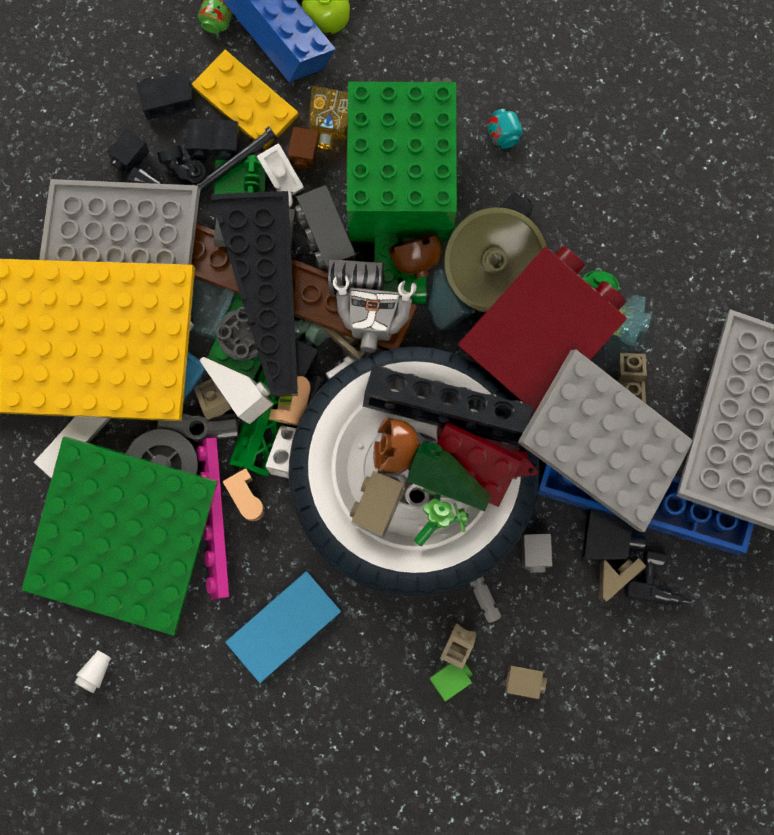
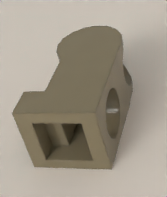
[440,623,476,669]

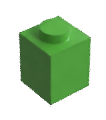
[429,664,473,701]

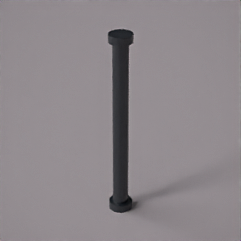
[196,126,278,194]

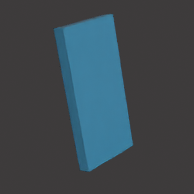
[225,571,341,683]

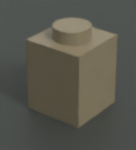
[504,666,547,699]

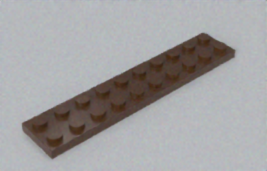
[191,224,417,350]

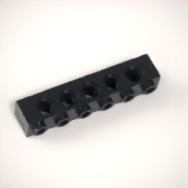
[362,365,533,447]

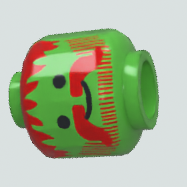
[198,0,233,34]

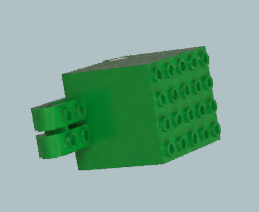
[347,82,457,304]

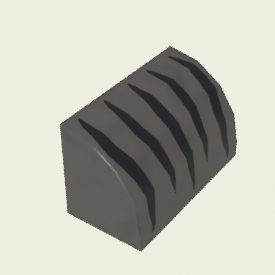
[328,260,385,297]

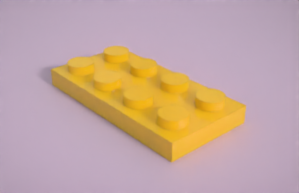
[191,50,299,151]

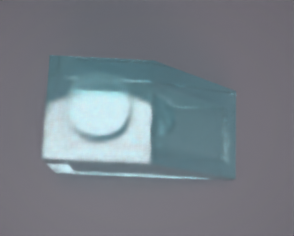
[428,269,475,330]

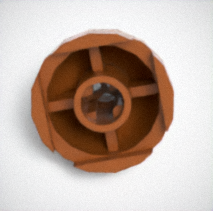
[373,417,421,474]

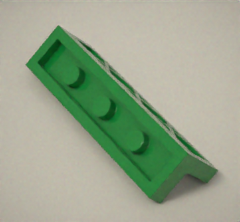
[229,368,285,477]

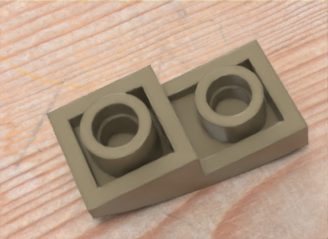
[618,353,647,403]

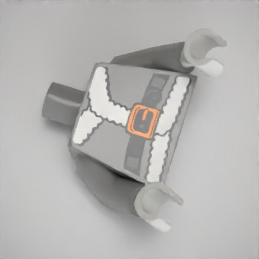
[333,275,416,353]

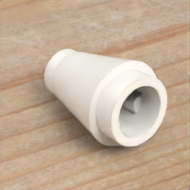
[75,650,111,693]

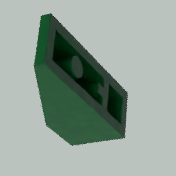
[407,442,491,512]

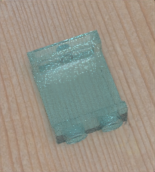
[190,278,237,341]

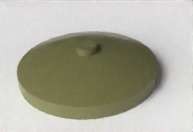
[443,207,547,312]

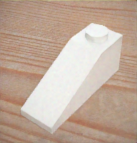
[200,357,273,424]

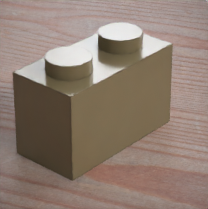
[350,471,405,538]

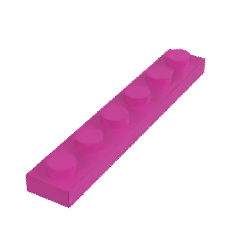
[196,438,229,600]

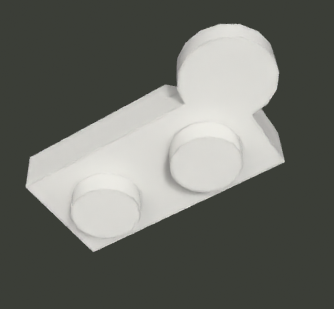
[257,143,305,209]

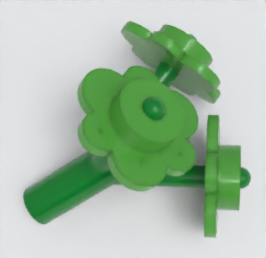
[414,488,469,546]

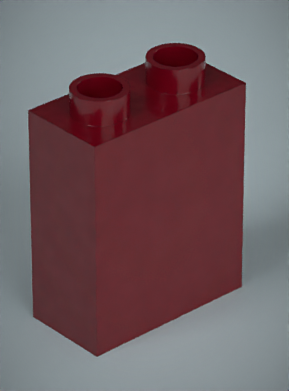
[458,245,627,413]

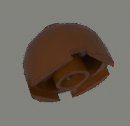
[388,233,442,278]

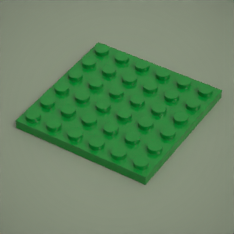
[22,437,218,636]

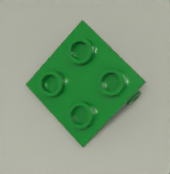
[214,155,266,194]

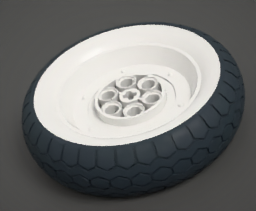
[289,347,539,596]

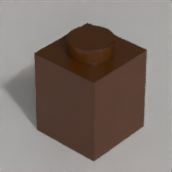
[288,127,320,170]

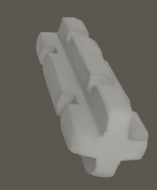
[470,576,501,623]

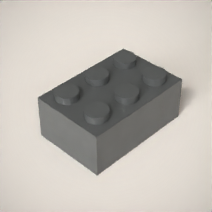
[295,185,356,273]

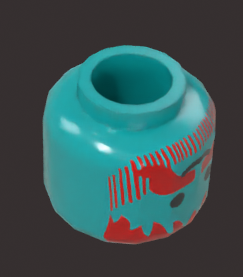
[487,109,523,149]

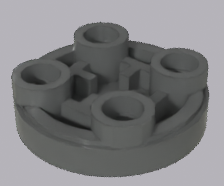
[216,307,259,361]

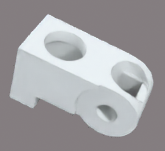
[265,425,296,479]

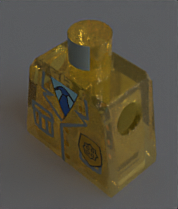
[310,86,348,149]

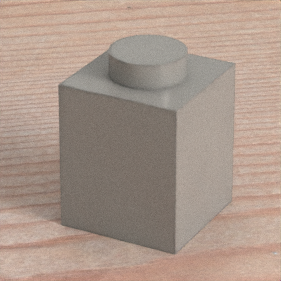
[521,534,552,573]

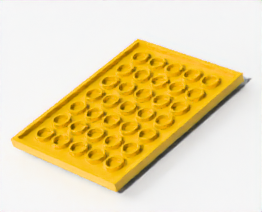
[0,259,195,421]

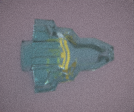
[614,295,651,346]

